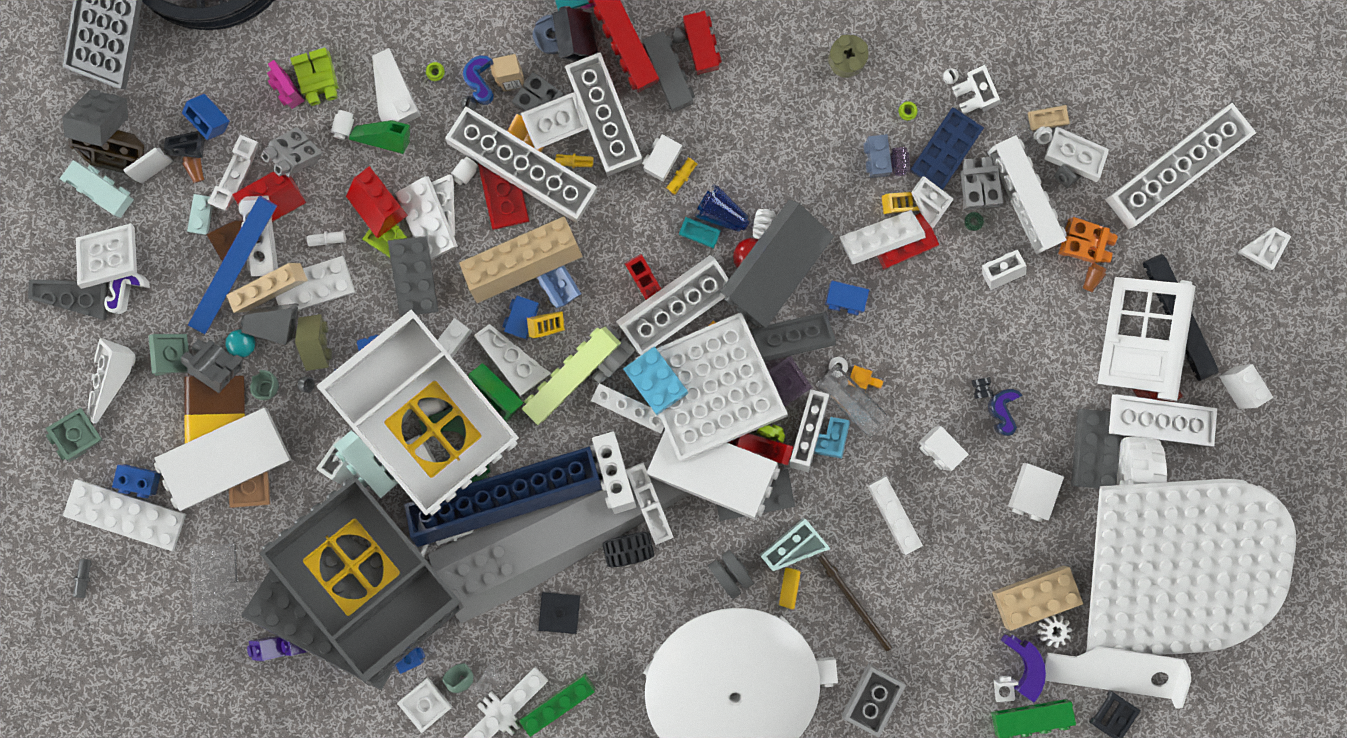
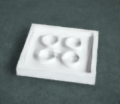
[76,223,137,289]

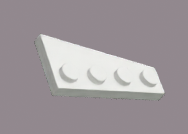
[474,324,551,397]

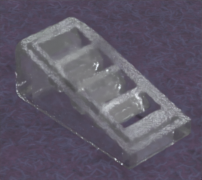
[1005,118,1044,159]

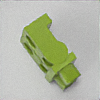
[290,47,339,106]

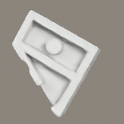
[911,177,953,229]
[1238,227,1291,270]

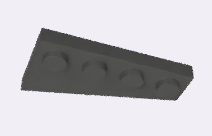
[28,280,108,320]

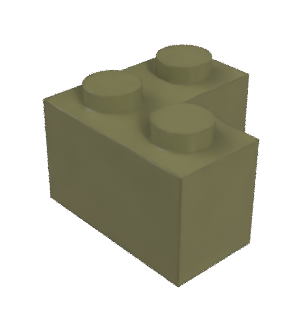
[295,314,332,371]

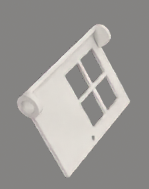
[1098,277,1196,401]

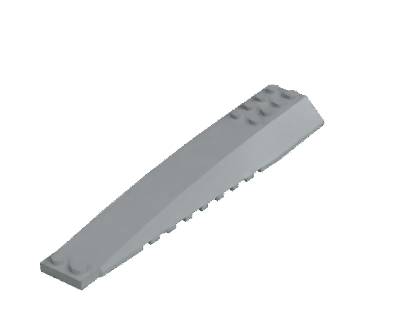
[428,460,690,623]

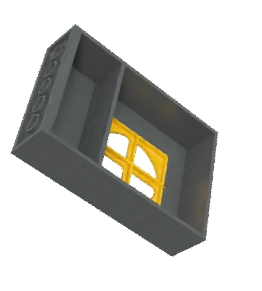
[259,476,464,686]

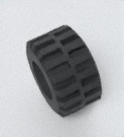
[602,531,655,568]

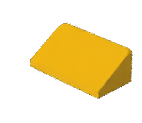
[779,567,801,610]

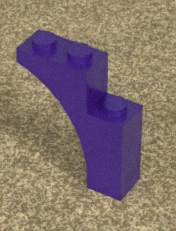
[247,636,307,661]

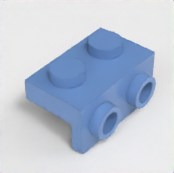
[537,265,581,308]

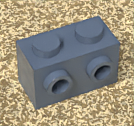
[863,134,892,178]

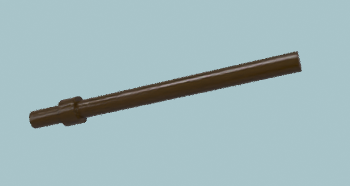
[817,554,892,652]

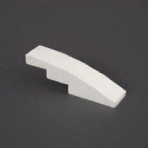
[625,463,674,545]

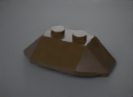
[68,130,144,174]

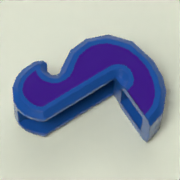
[463,55,494,105]

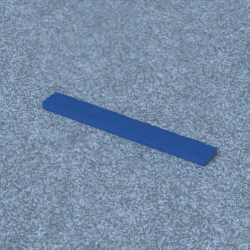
[188,196,278,334]

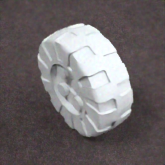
[1116,436,1167,485]

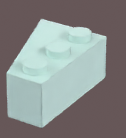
[60,160,134,218]
[333,430,398,498]
[759,518,830,571]

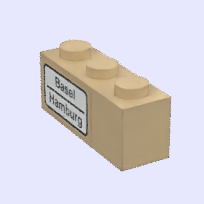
[491,54,525,92]

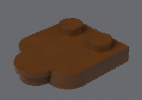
[206,219,261,262]

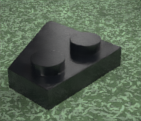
[164,131,205,158]

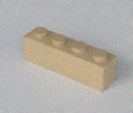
[226,263,308,313]

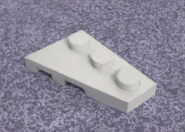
[431,174,455,236]

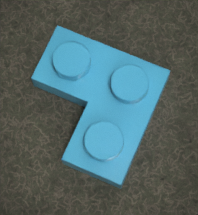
[814,417,850,459]

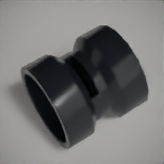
[971,377,994,399]

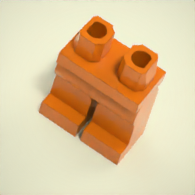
[1058,217,1118,264]

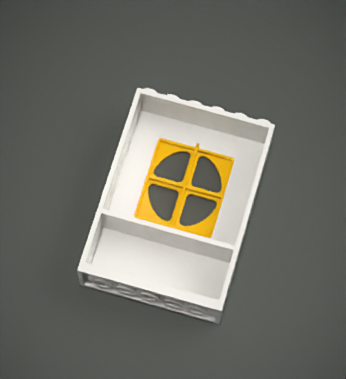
[317,310,519,515]

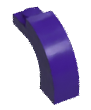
[1001,634,1046,703]

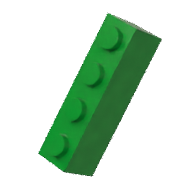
[519,673,596,737]
[991,699,1076,738]

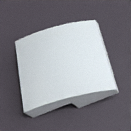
[124,148,174,183]

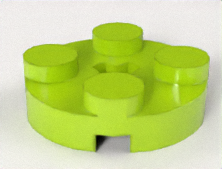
[757,424,786,443]

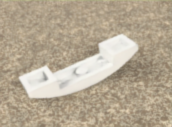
[208,135,258,211]

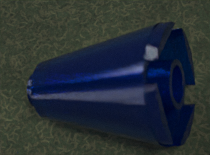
[695,184,750,232]

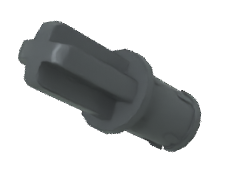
[72,559,91,598]

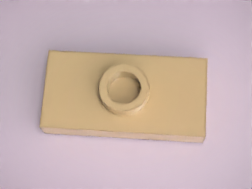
[1027,105,1070,132]

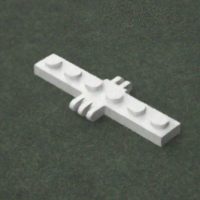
[463,667,549,738]

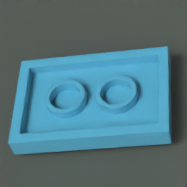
[623,346,688,415]

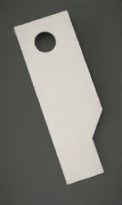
[1045,646,1191,709]

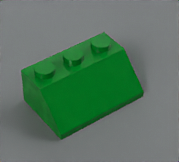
[468,363,524,423]

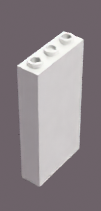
[154,408,292,511]
[646,430,780,520]

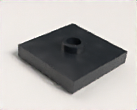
[538,591,581,634]

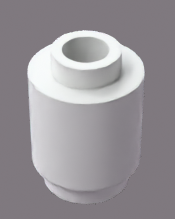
[331,110,354,140]
[451,156,478,186]
[418,397,447,417]

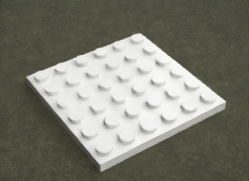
[635,313,788,463]

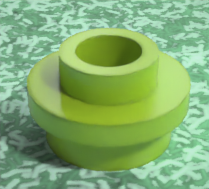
[426,62,445,81]
[898,101,918,121]

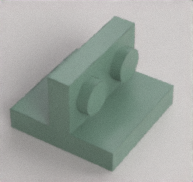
[148,334,189,376]

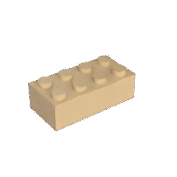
[992,565,1083,631]

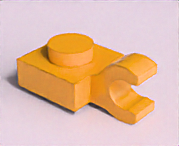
[848,365,884,390]

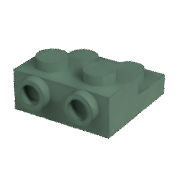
[45,408,103,462]

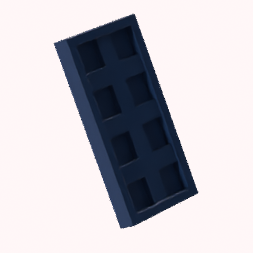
[910,107,984,190]

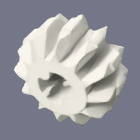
[753,209,776,239]
[1037,615,1072,648]

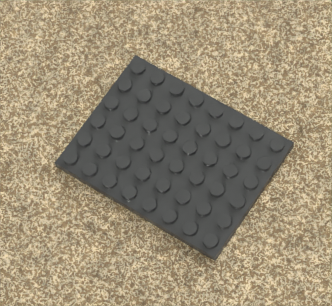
[241,515,397,691]

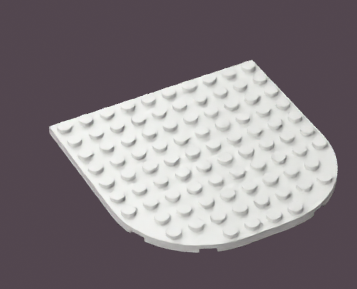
[1086,479,1296,655]

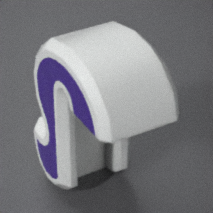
[104,273,150,314]

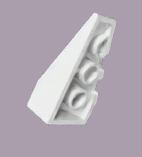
[372,48,421,124]
[87,338,136,423]

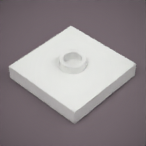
[397,677,452,733]

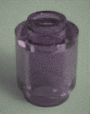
[890,147,910,176]

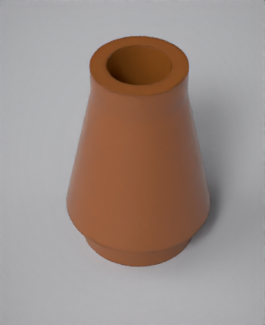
[182,157,205,183]
[1082,263,1107,293]

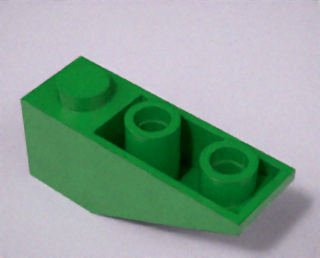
[349,120,410,154]

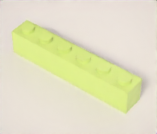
[522,327,621,425]

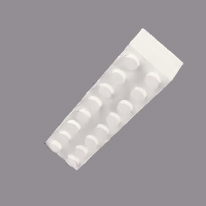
[1105,103,1256,229]
[445,107,597,223]

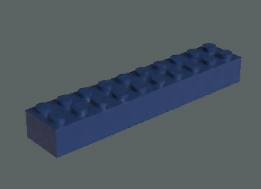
[404,446,603,547]

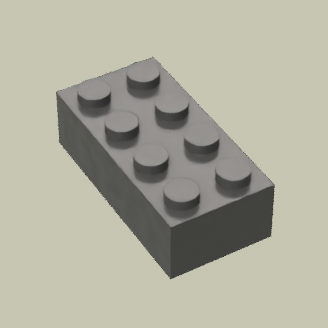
[1071,409,1120,489]

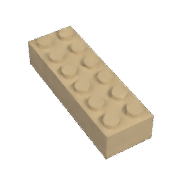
[459,216,583,303]

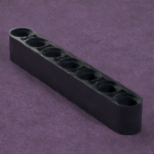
[1143,254,1219,381]

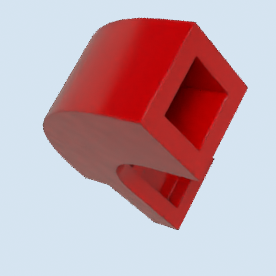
[624,254,661,300]
[728,433,793,465]

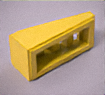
[882,192,920,214]
[527,311,565,338]

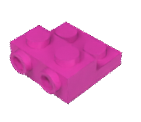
[267,60,305,109]

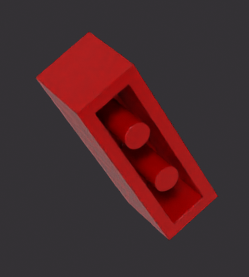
[683,10,722,75]

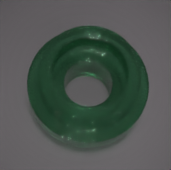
[964,212,984,231]

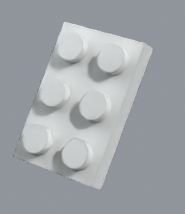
[521,92,588,149]
[1044,127,1109,182]

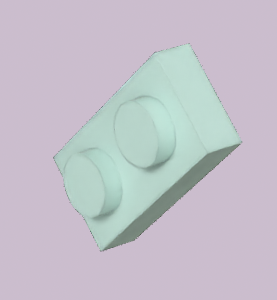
[187,194,213,235]

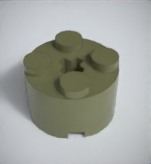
[828,35,869,78]

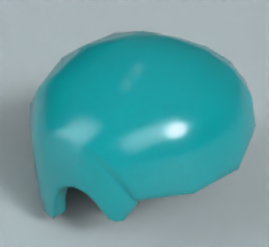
[225,329,256,358]

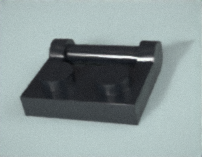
[1089,690,1141,738]

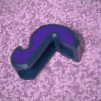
[988,389,1023,436]

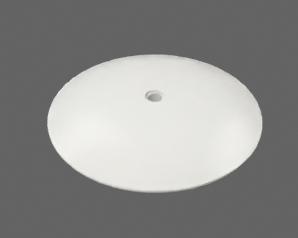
[645,608,820,738]

